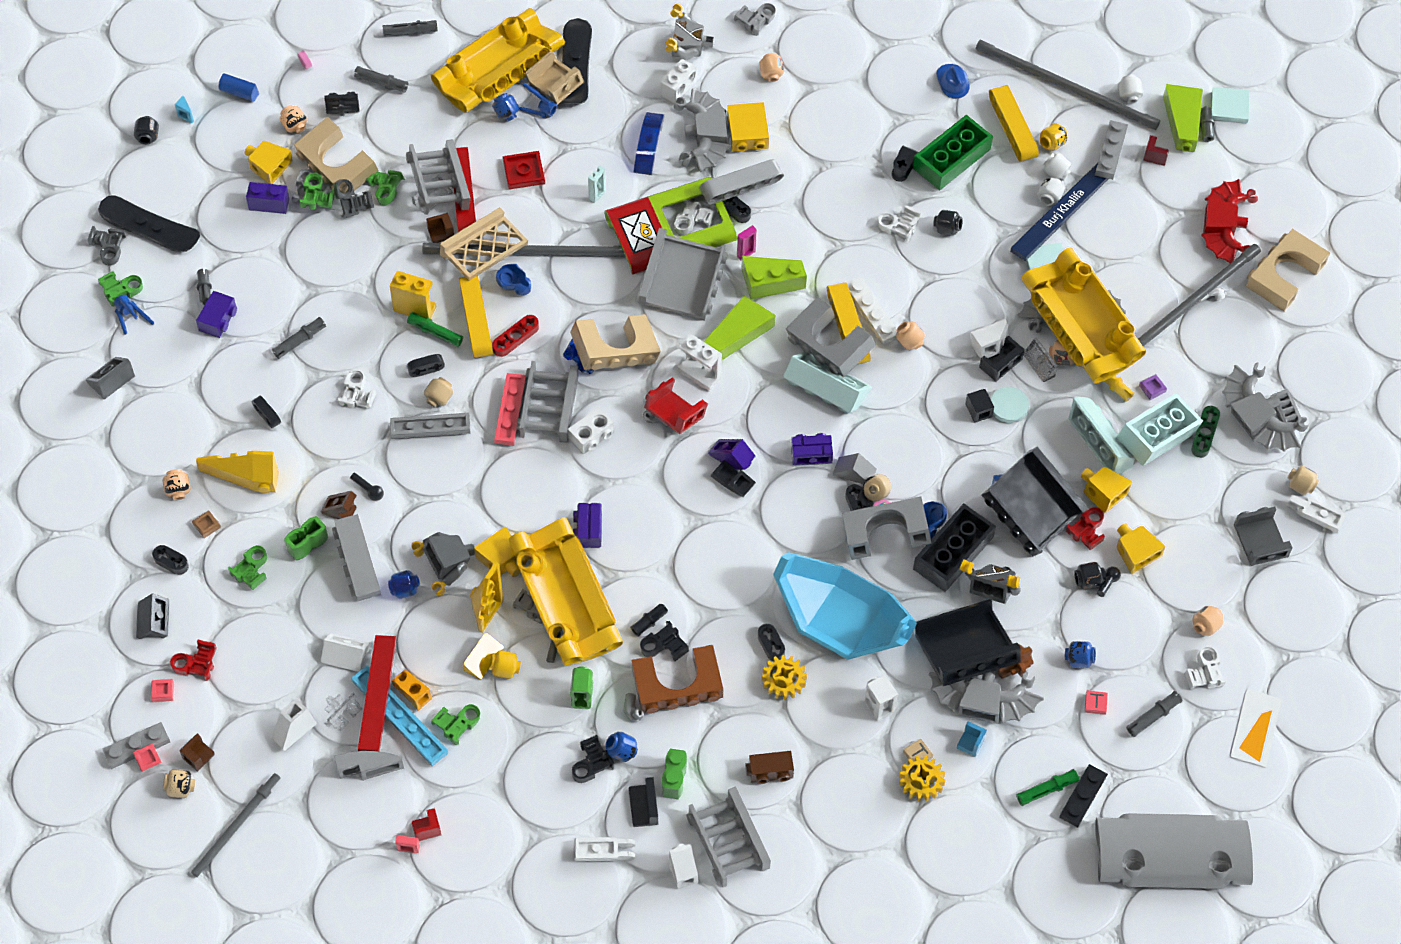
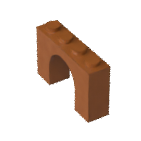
[631,645,724,714]

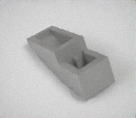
[334,751,404,780]

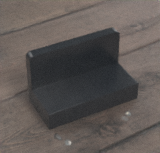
[136,593,169,639]
[629,777,658,827]

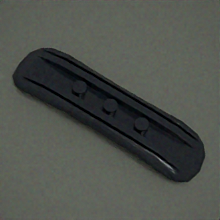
[561,18,592,104]
[98,195,200,253]

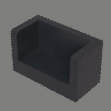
[979,336,1025,382]

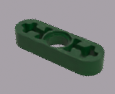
[1191,406,1220,458]

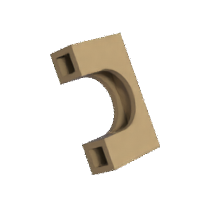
[294,117,379,193]
[1246,228,1330,312]
[570,314,661,370]

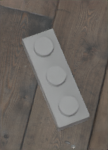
[102,722,170,769]

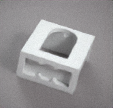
[678,334,722,392]

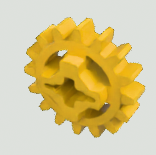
[762,655,807,700]
[899,756,946,802]

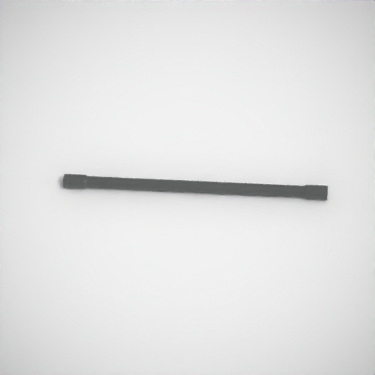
[976,39,1161,130]
[422,243,626,257]
[1138,244,1261,347]

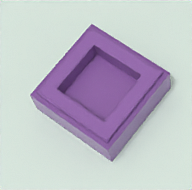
[1139,374,1167,400]

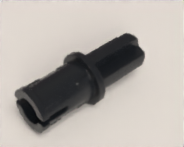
[630,604,668,637]

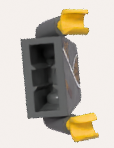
[411,532,475,596]
[959,559,1020,604]

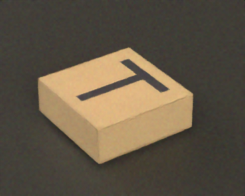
[903,739,933,761]

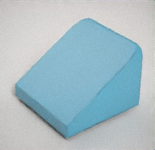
[175,96,194,123]

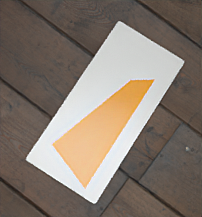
[1230,689,1282,767]

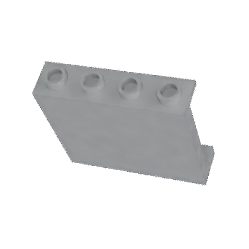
[638,228,728,321]

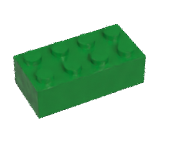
[913,115,993,191]

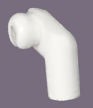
[1199,287,1225,302]

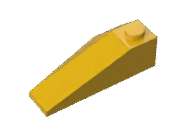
[196,451,279,493]
[470,561,504,633]

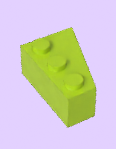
[741,256,807,299]

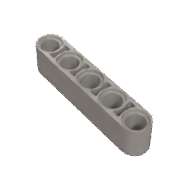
[699,159,784,205]

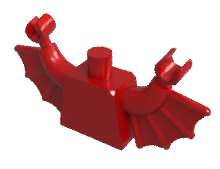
[1201,179,1258,264]

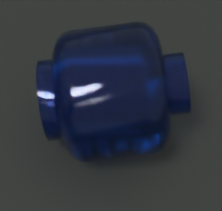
[388,570,420,599]

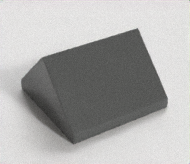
[85,357,135,400]

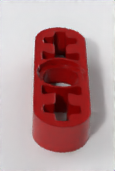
[492,315,539,357]

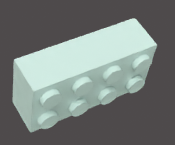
[1116,393,1203,466]

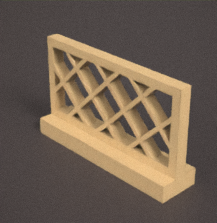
[440,207,528,281]

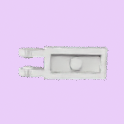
[575,837,635,861]

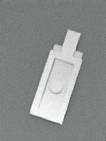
[1288,495,1346,533]

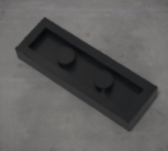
[1059,764,1108,828]

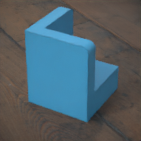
[957,721,987,757]

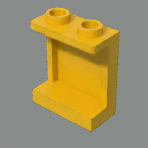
[727,102,769,152]
[389,271,436,319]

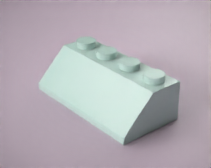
[783,352,872,413]
[1068,397,1135,474]

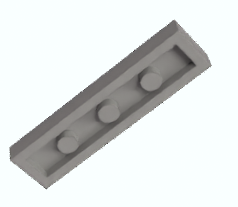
[1095,120,1128,180]
[390,413,471,439]

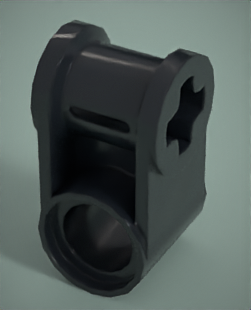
[891,145,918,182]

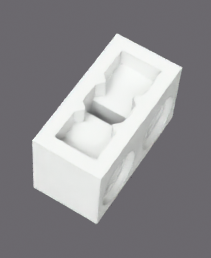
[661,59,697,104]
[568,407,614,455]
[864,675,898,721]

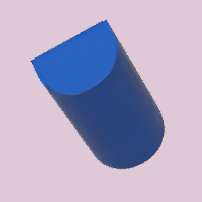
[218,73,259,102]

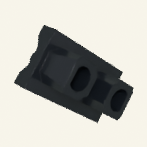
[324,92,360,116]

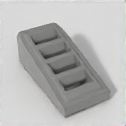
[1270,389,1305,431]

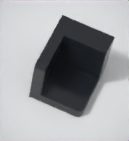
[965,389,994,423]

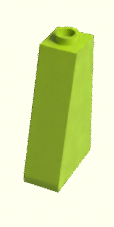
[1163,84,1203,152]
[703,296,776,360]

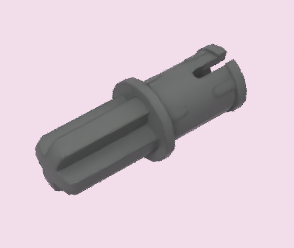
[1200,106,1215,142]
[196,269,212,305]

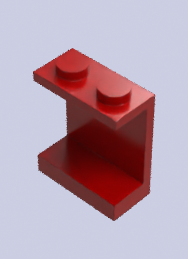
[644,377,708,434]

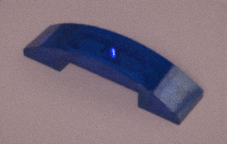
[633,112,665,175]

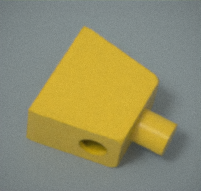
[244,141,292,184]
[1080,467,1132,513]
[1116,523,1165,574]
[474,527,520,577]

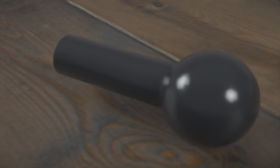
[350,472,384,501]
[1097,566,1121,597]

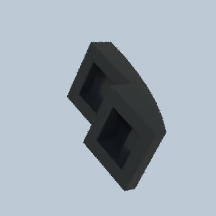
[711,460,756,497]

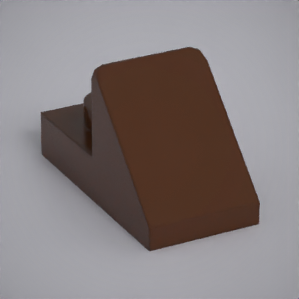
[320,491,357,519]

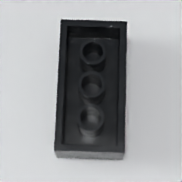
[913,503,996,592]

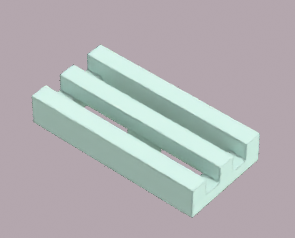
[588,165,606,203]

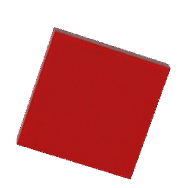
[502,151,545,190]

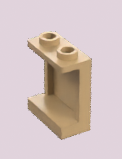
[525,51,584,105]

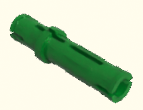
[407,312,464,347]
[1016,769,1079,806]

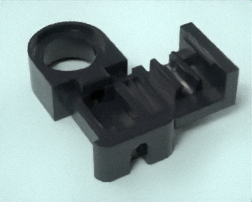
[640,621,689,661]
[572,735,614,783]

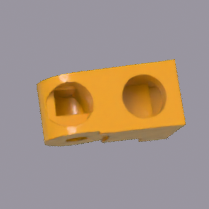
[391,670,432,711]

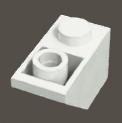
[971,319,1007,359]
[272,699,317,751]
[669,844,698,889]

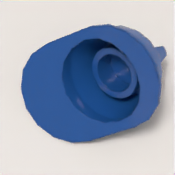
[936,64,970,98]

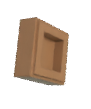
[192,510,221,538]

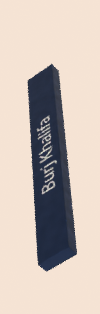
[1010,163,1108,261]

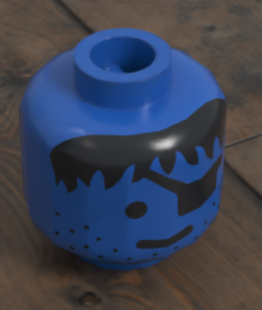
[492,93,519,122]
[1065,641,1096,668]
[605,732,638,762]

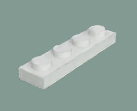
[847,277,897,345]

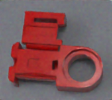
[1066,507,1105,550]
[170,639,217,681]

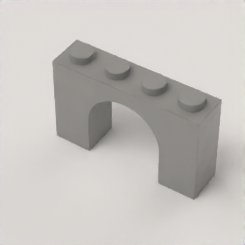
[786,297,876,377]
[842,496,931,560]

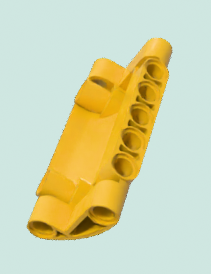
[431,8,565,113]
[1021,247,1146,384]
[509,518,623,666]

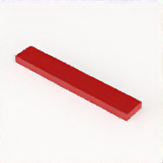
[454,147,476,232]
[358,635,397,752]

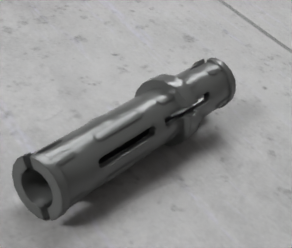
[382,20,438,37]
[354,66,409,93]
[272,317,326,359]
[1126,691,1183,737]

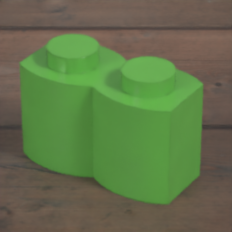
[284,516,328,560]
[570,666,594,709]
[662,748,687,799]

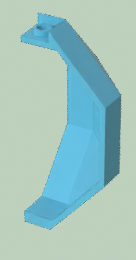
[773,552,917,660]

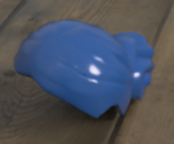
[496,264,531,295]
[923,501,947,539]

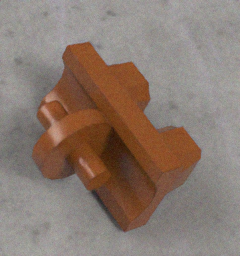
[998,644,1034,679]

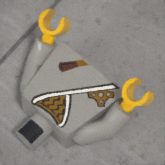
[665,3,714,60]

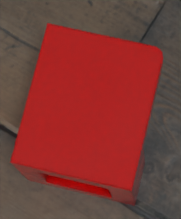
[412,808,441,841]

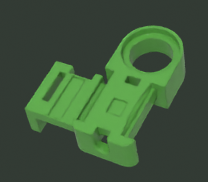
[366,170,405,205]
[299,173,335,210]
[98,271,143,307]
[228,545,267,590]
[431,704,480,745]

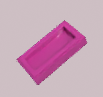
[737,225,757,260]

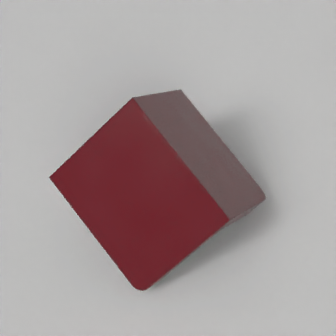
[1143,135,1169,166]

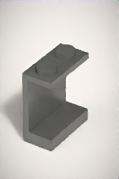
[1234,507,1293,566]

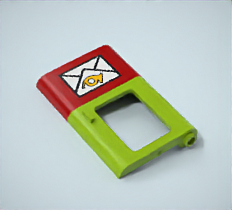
[604,177,737,275]

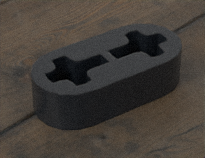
[722,196,751,223]
[407,354,445,377]
[251,395,281,428]
[845,484,870,511]
[152,545,189,575]
[758,624,785,661]

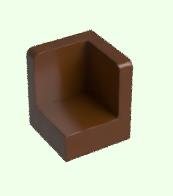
[426,213,454,243]
[179,733,215,772]

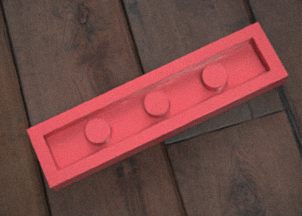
[494,373,526,446]

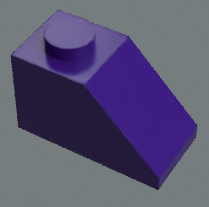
[708,439,756,470]

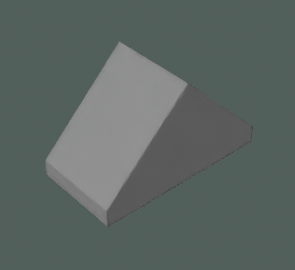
[833,453,877,484]

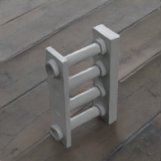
[406,139,470,215]
[516,361,579,443]
[686,786,771,887]

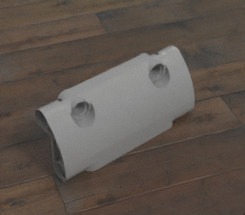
[1095,813,1253,889]

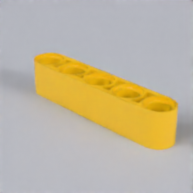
[989,85,1039,162]
[459,275,493,358]
[827,282,871,364]

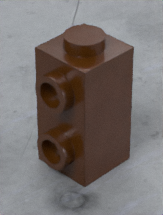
[745,750,794,784]

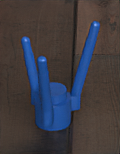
[519,83,557,118]
[114,295,154,335]

